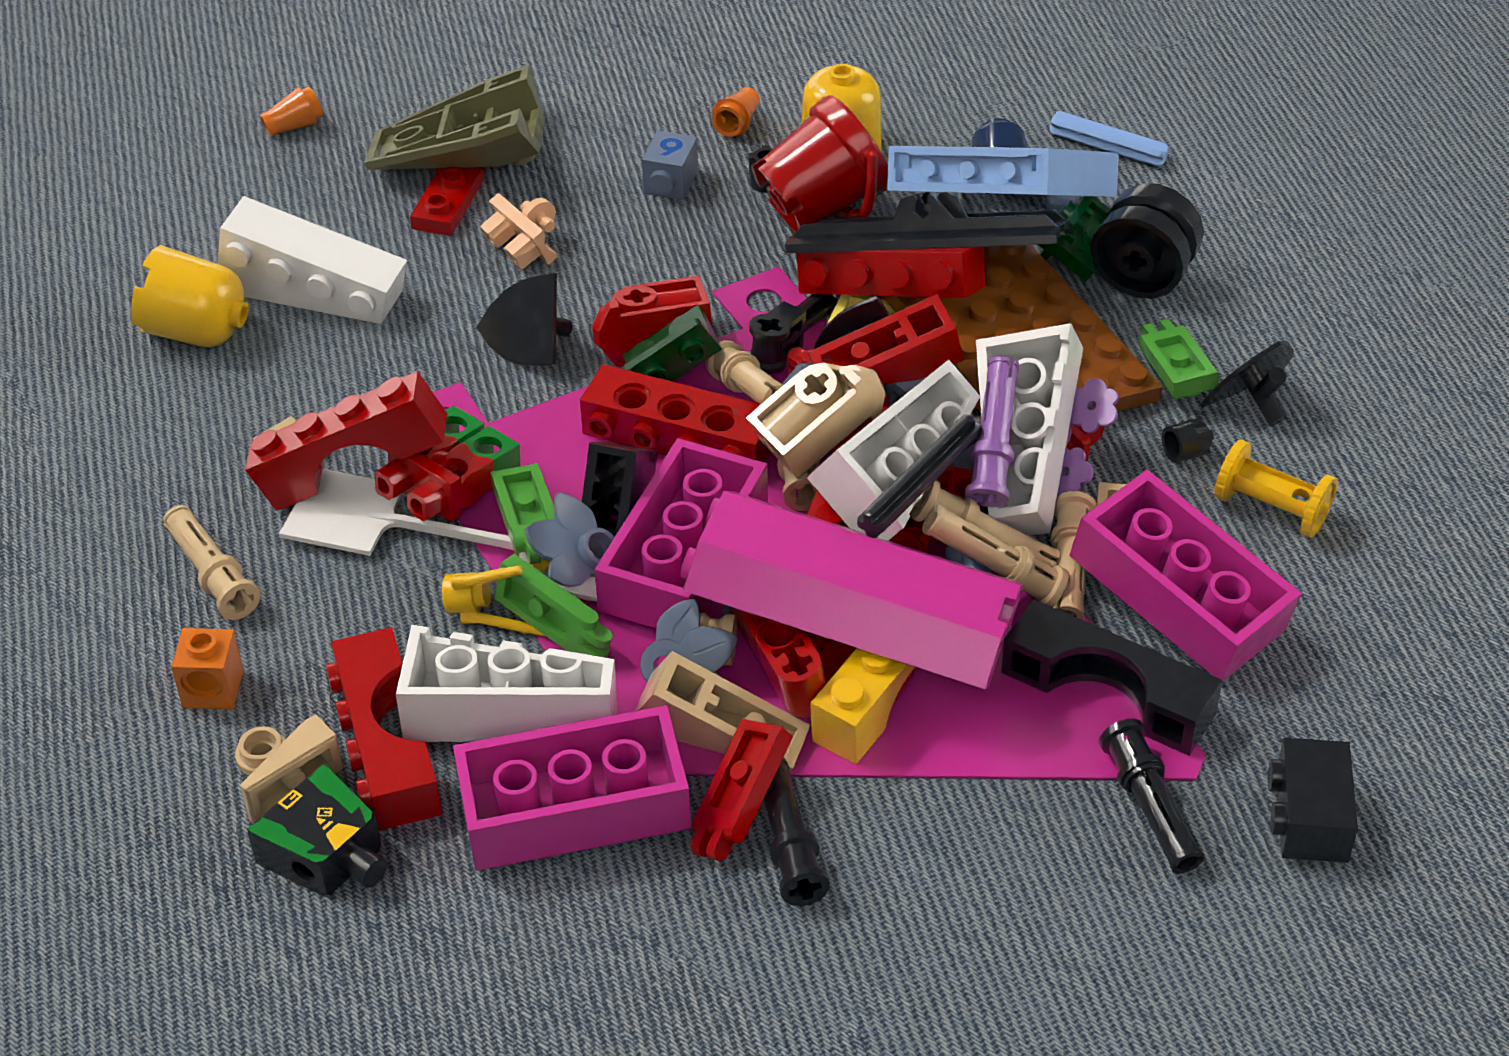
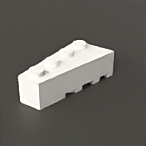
[807,360,980,541]

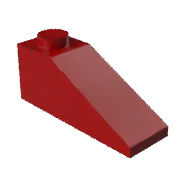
[808,294,964,385]

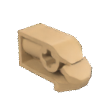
[746,363,885,478]

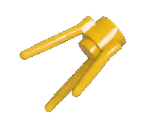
[442,559,551,637]

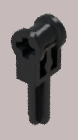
[749,294,838,375]

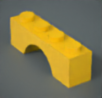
[810,648,915,764]

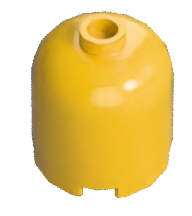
[801,64,882,151]
[131,245,249,348]

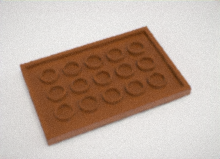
[882,245,1163,413]

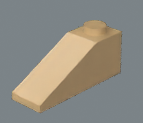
[635,651,810,772]

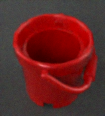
[751,95,888,233]

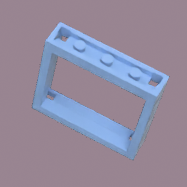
[887,146,1119,197]

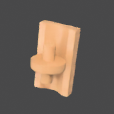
[480,193,558,270]

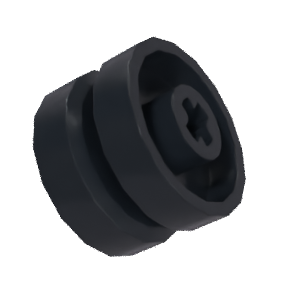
[1090,184,1204,299]

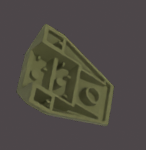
[364,65,545,170]

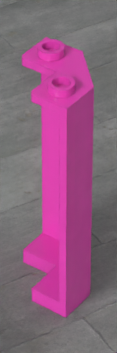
[681,491,1024,689]

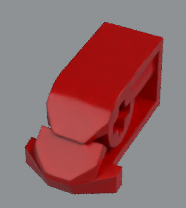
[592,275,712,367]

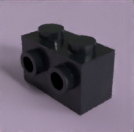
[1268,738,1358,863]

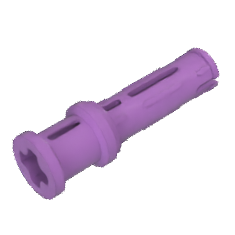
[965,356,1019,507]

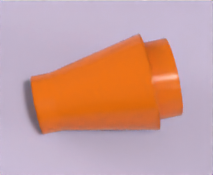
[259,86,324,137]
[712,87,760,137]

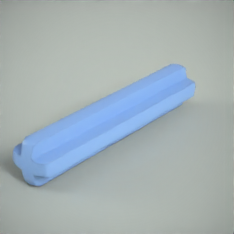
[1050,111,1169,167]

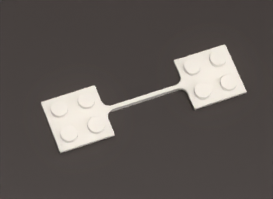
[279,469,597,602]

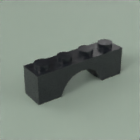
[1001,599,1222,756]

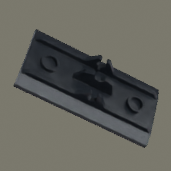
[785,192,1073,253]

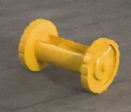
[1214,439,1338,538]

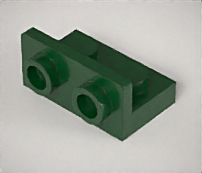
[1038,196,1110,282]
[622,305,722,382]

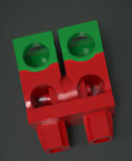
[375,405,520,522]

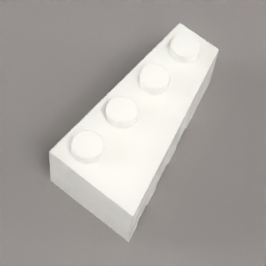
[217,196,407,324]
[976,323,1083,536]
[396,625,618,742]

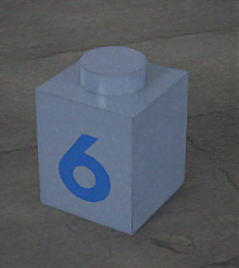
[642,130,698,200]

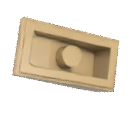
[240,714,343,824]

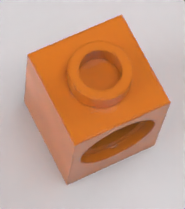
[171,628,244,710]

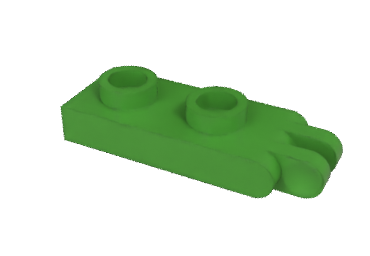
[1138,319,1219,399]
[490,463,554,565]
[494,554,613,658]

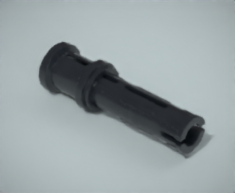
[1099,718,1204,874]
[764,757,830,906]

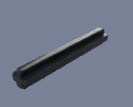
[857,414,982,538]

